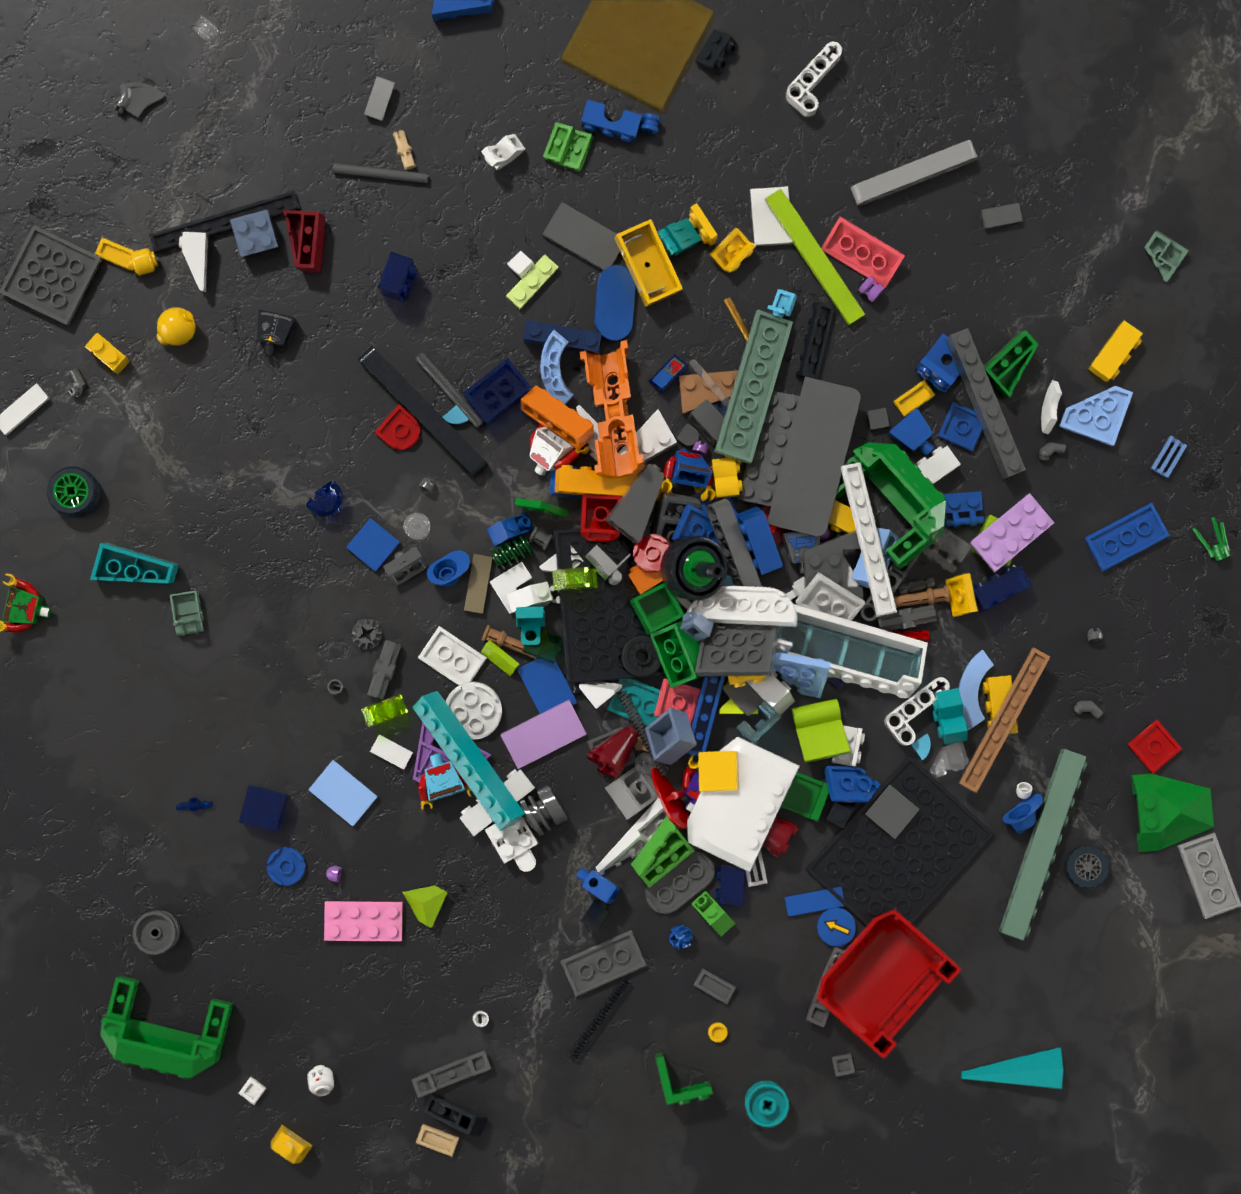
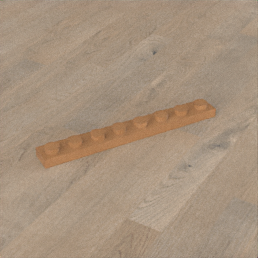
[959,647,1050,793]

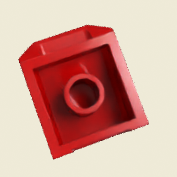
[581,494,621,542]

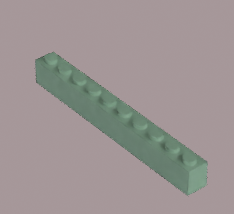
[999,749,1087,940]

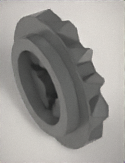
[351,619,382,649]

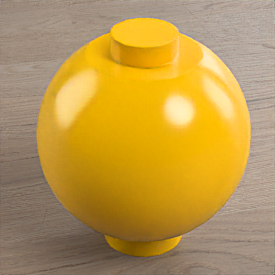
[157,307,196,346]

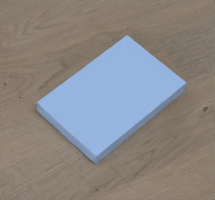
[308,760,378,826]

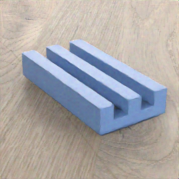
[1150,436,1187,478]

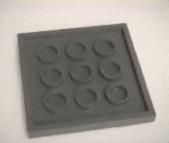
[0,225,102,326]
[695,623,780,676]

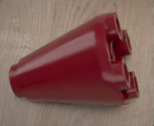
[586,726,639,780]
[762,817,798,857]

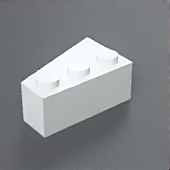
[618,409,677,463]
[746,671,795,717]

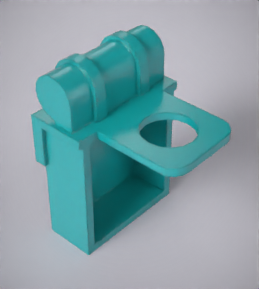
[657,218,701,257]
[516,607,545,645]

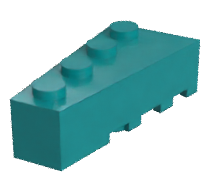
[90,543,179,583]

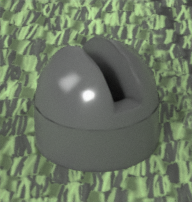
[418,477,435,494]
[1087,628,1103,642]
[327,679,343,696]

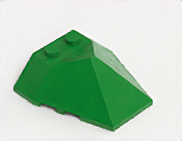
[1131,774,1214,852]

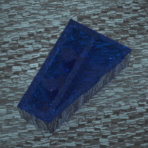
[973,565,1033,613]

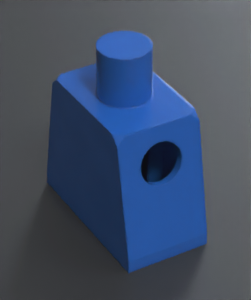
[888,408,934,456]
[576,867,622,905]

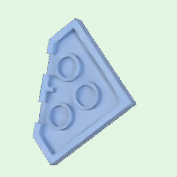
[1059,386,1133,447]
[772,652,831,698]

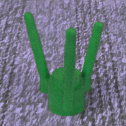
[1193,517,1231,561]

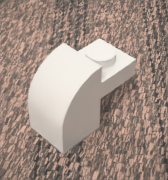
[481,134,525,170]

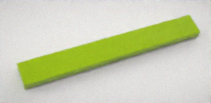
[764,188,865,326]

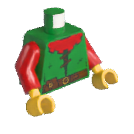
[0,573,51,633]

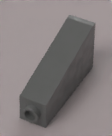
[605,464,665,544]

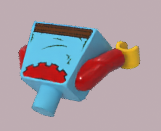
[418,753,471,810]

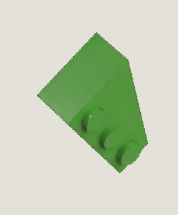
[631,816,694,888]

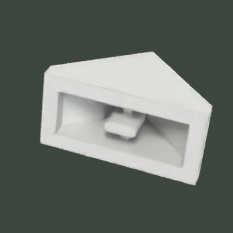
[579,681,622,709]

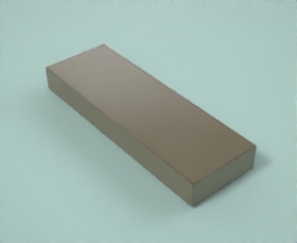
[464,554,493,614]

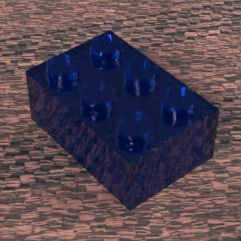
[463,358,532,426]

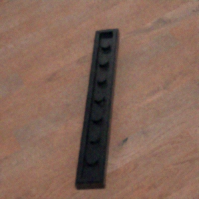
[149,191,300,254]

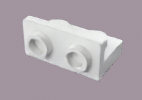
[831,725,865,767]

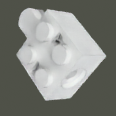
[485,817,538,872]

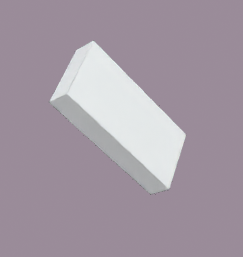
[370,735,413,769]

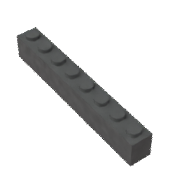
[945,328,1026,479]

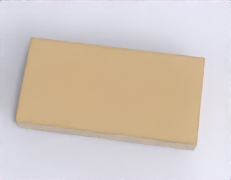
[416,1123,460,1157]

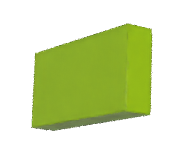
[481,640,519,677]

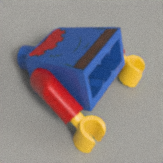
[659,449,716,502]

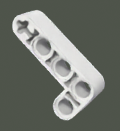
[786,42,842,117]
[884,677,950,745]

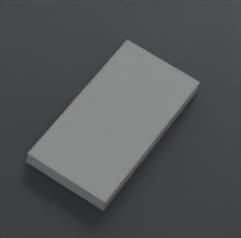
[1177,833,1241,919]

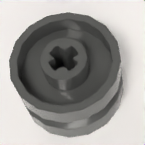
[133,910,181,955]

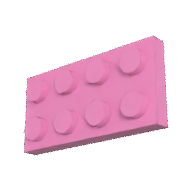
[324,901,403,941]

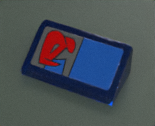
[648,354,688,394]

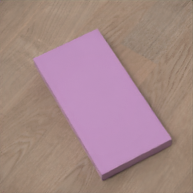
[500,700,586,769]

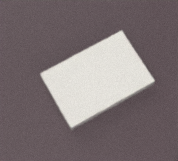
[750,187,792,246]
[796,572,865,621]
[418,626,487,685]

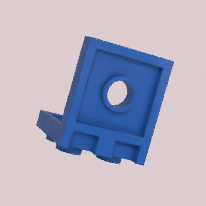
[915,333,959,393]

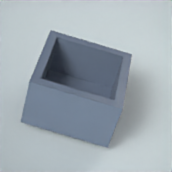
[230,210,279,257]
[645,708,697,765]

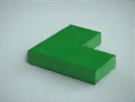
[515,498,569,517]

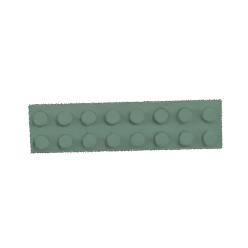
[714,310,793,464]

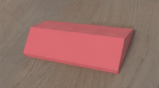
[821,217,905,288]

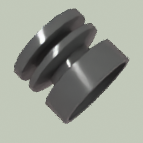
[520,785,568,836]

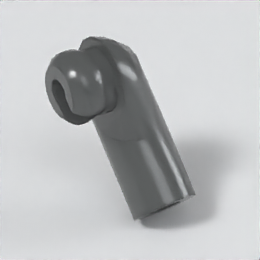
[69,368,86,397]
[1039,443,1066,461]
[1074,700,1104,719]

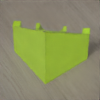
[402,886,448,928]

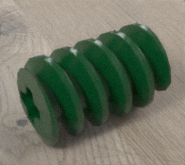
[490,535,534,569]

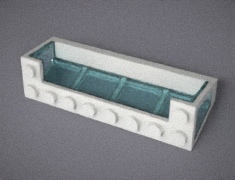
[776,604,927,698]

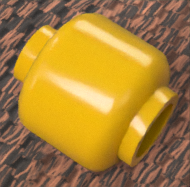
[128,248,158,275]

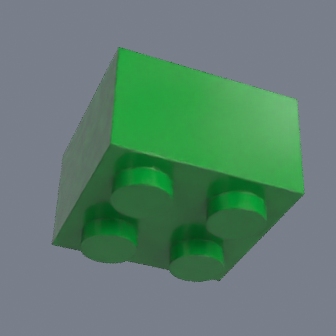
[630,583,684,635]

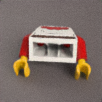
[530,425,590,475]

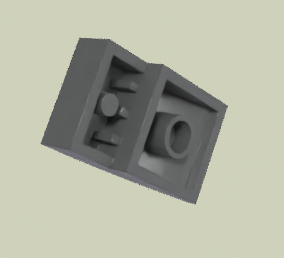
[652,492,701,544]

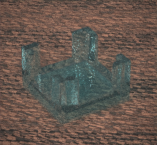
[736,700,781,744]

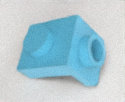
[767,289,797,318]

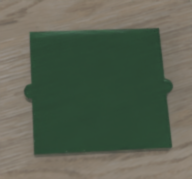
[522,629,563,664]

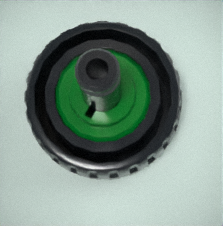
[660,535,727,601]

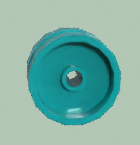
[745,1080,789,1127]

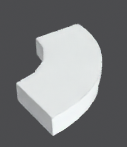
[1041,380,1062,434]

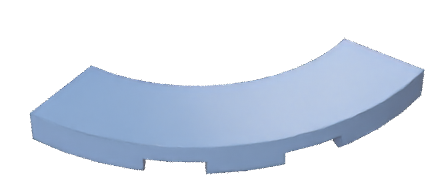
[540,330,574,405]
[958,650,994,730]

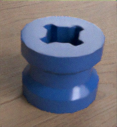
[640,113,661,134]

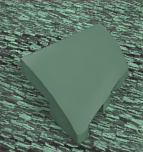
[1145,230,1189,282]

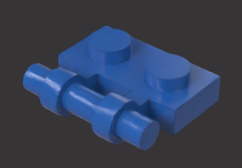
[943,491,984,528]

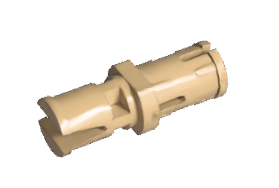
[393,130,416,170]

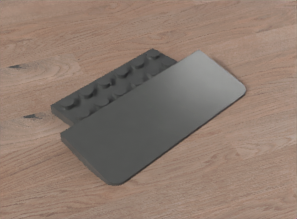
[738,377,861,537]

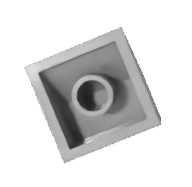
[605,764,658,819]

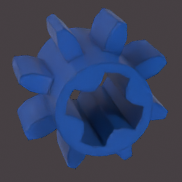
[669,924,693,950]

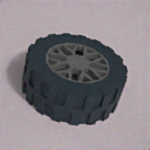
[1064,845,1109,888]

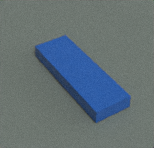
[784,887,844,917]

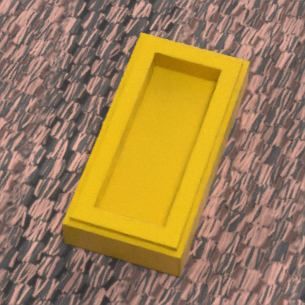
[95,238,133,270]
[893,380,935,417]

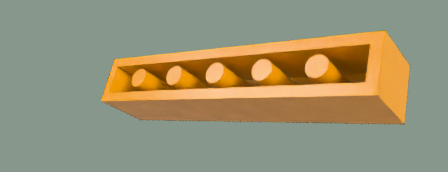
[555,465,672,501]

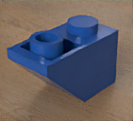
[487,513,534,546]

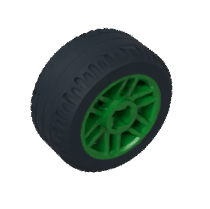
[47,466,100,518]

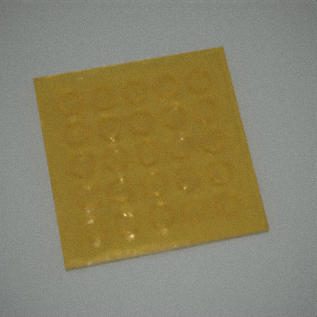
[561,0,713,111]

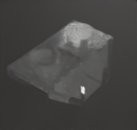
[929,742,969,777]

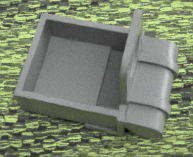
[585,545,631,585]

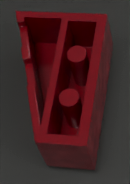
[283,210,326,273]

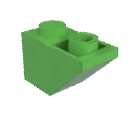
[691,891,736,937]

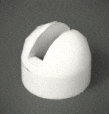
[1016,782,1032,799]
[472,1011,489,1027]

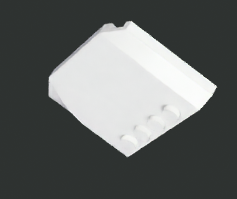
[688,737,799,872]

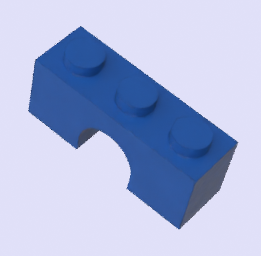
[581,100,642,142]

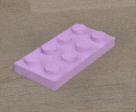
[970,493,1054,572]

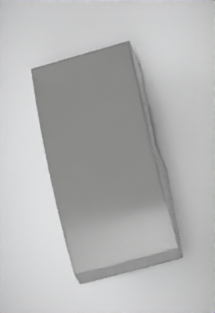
[364,76,395,120]

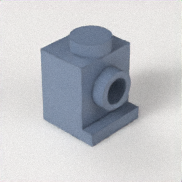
[680,611,715,642]

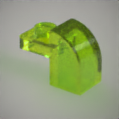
[552,568,597,590]
[361,695,408,727]

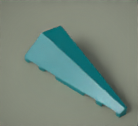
[961,1047,1063,1089]

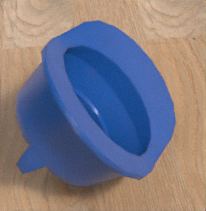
[427,550,470,587]
[1003,794,1043,834]

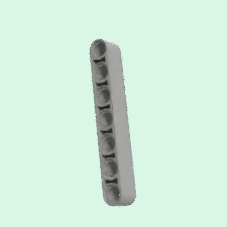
[850,140,978,206]

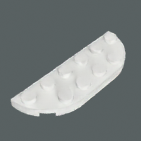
[687,586,797,626]

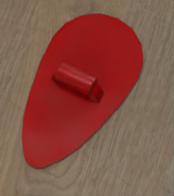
[651,767,690,830]

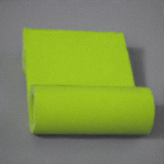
[791,699,850,763]

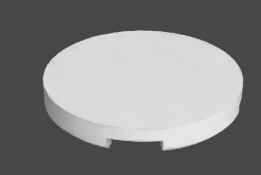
[446,682,502,739]

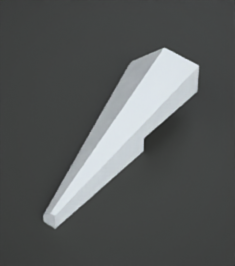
[595,797,680,875]

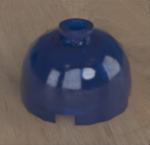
[305,480,344,517]

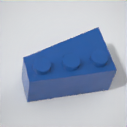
[432,0,494,22]
[736,506,783,575]

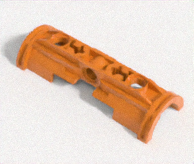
[580,340,645,478]

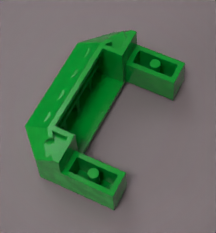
[836,443,947,570]
[100,976,233,1079]

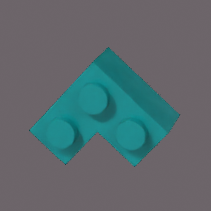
[932,688,968,745]

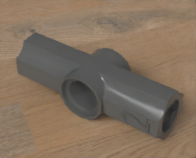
[876,605,937,631]
[367,640,402,700]

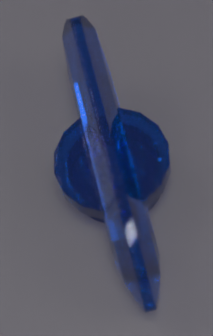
[176,797,213,811]

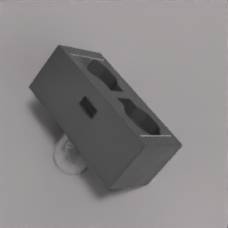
[383,547,428,587]

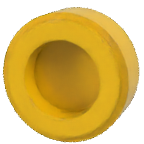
[708,1022,728,1043]

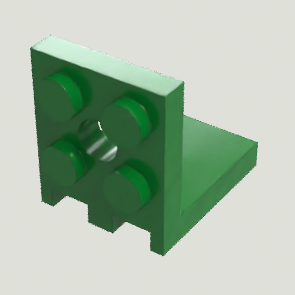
[655,1052,713,1105]

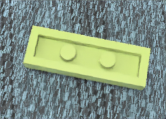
[506,254,559,310]

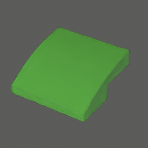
[543,122,594,172]

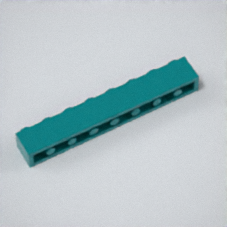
[413,691,525,831]

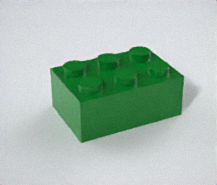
[650,621,701,688]

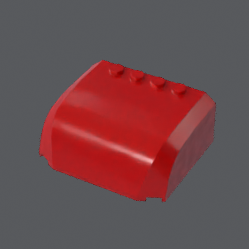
[817,910,961,1059]

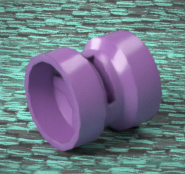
[858,276,884,303]

